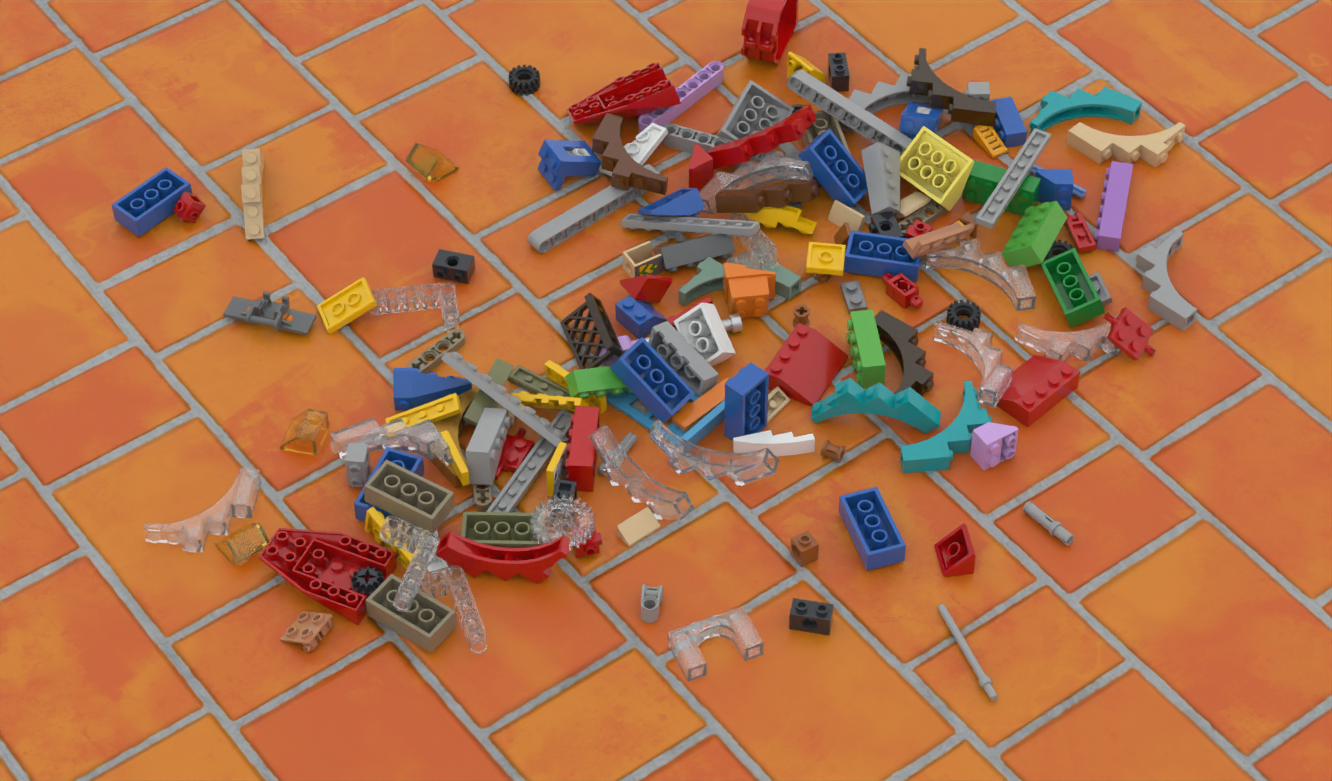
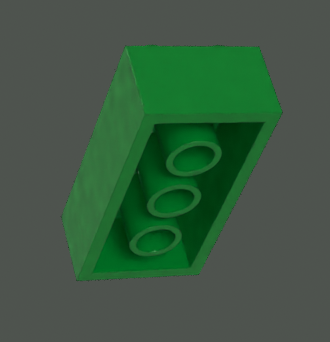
[962,159,1041,216]
[1041,248,1105,328]

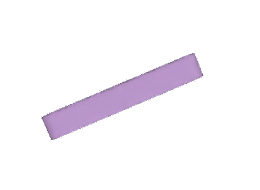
[638,61,723,133]

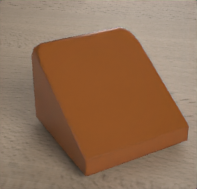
[960,211,978,238]
[834,223,850,249]

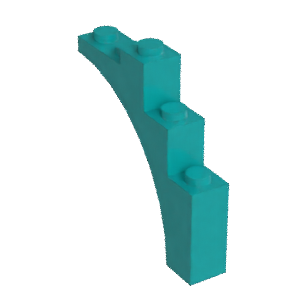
[1029,86,1142,135]
[811,377,941,434]
[900,381,992,474]

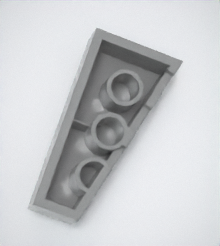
[648,321,719,396]
[465,408,511,485]

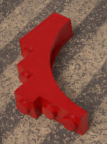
[707,105,817,169]
[436,531,570,584]

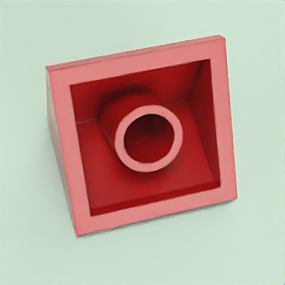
[689,144,713,192]
[620,274,673,303]
[934,523,976,577]

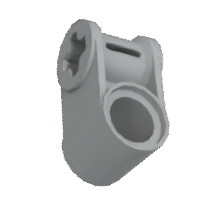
[641,584,663,623]

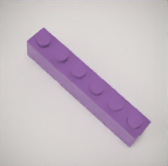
[1094,161,1133,252]

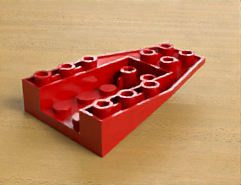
[567,62,681,124]
[259,528,397,626]

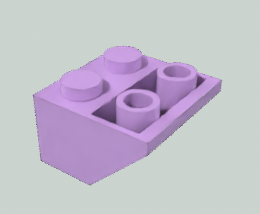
[970,422,1019,470]

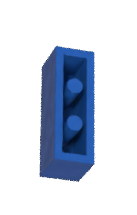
[991,97,1027,148]

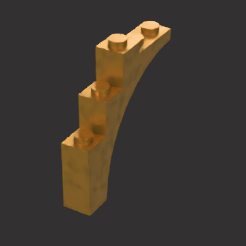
[429,386,480,489]

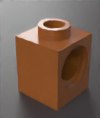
[790,531,819,567]

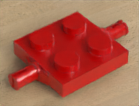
[1103,307,1156,361]
[494,428,535,480]

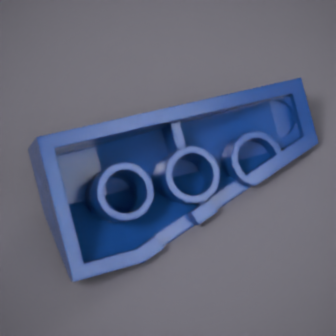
[393,368,472,411]

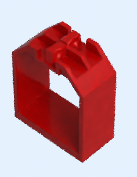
[741,0,799,64]

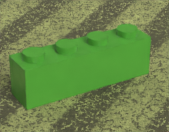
[565,366,633,399]

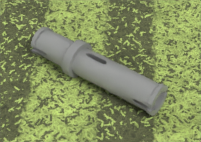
[1023,501,1075,546]

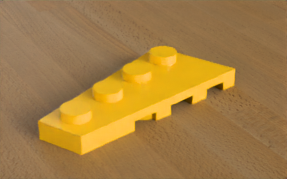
[512,391,590,412]
[364,507,423,578]

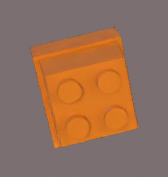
[723,263,776,319]

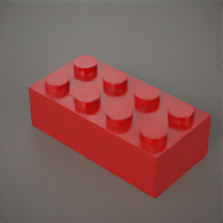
[565,406,600,492]

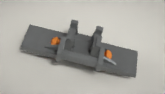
[223,291,317,335]

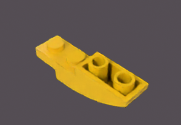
[742,205,817,235]

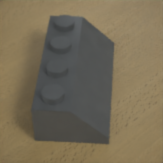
[653,234,736,272]

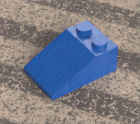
[637,188,705,217]

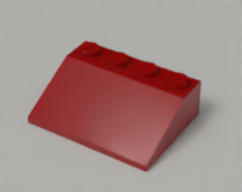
[764,323,849,407]
[984,355,1080,428]

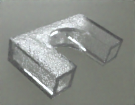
[668,606,764,682]

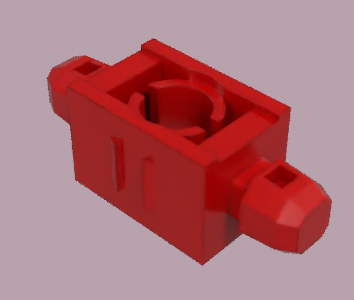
[882,272,923,309]

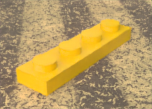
[544,360,607,414]
[385,393,462,438]

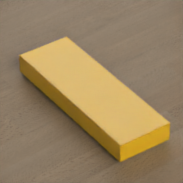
[440,430,470,486]

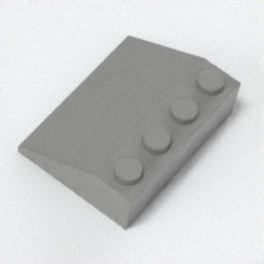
[716,80,794,141]

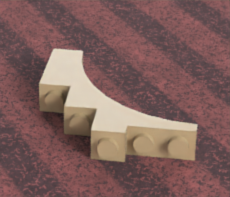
[1067,122,1186,168]
[241,148,265,239]

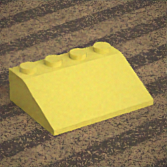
[900,126,975,212]

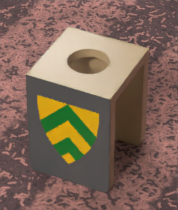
[622,241,663,278]

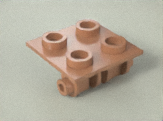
[280,611,333,652]

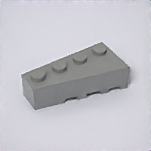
[861,142,900,215]

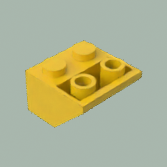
[787,52,826,84]

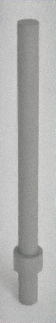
[937,604,998,701]

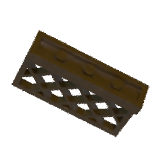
[560,293,624,369]

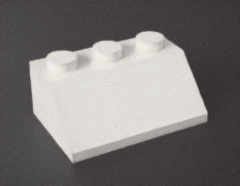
[674,303,736,366]

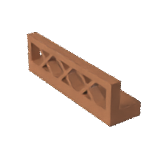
[902,222,975,259]

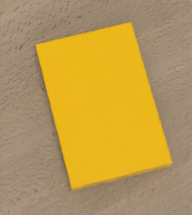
[317,277,377,334]

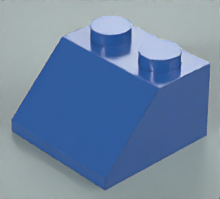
[1035,169,1074,210]
[615,295,668,339]

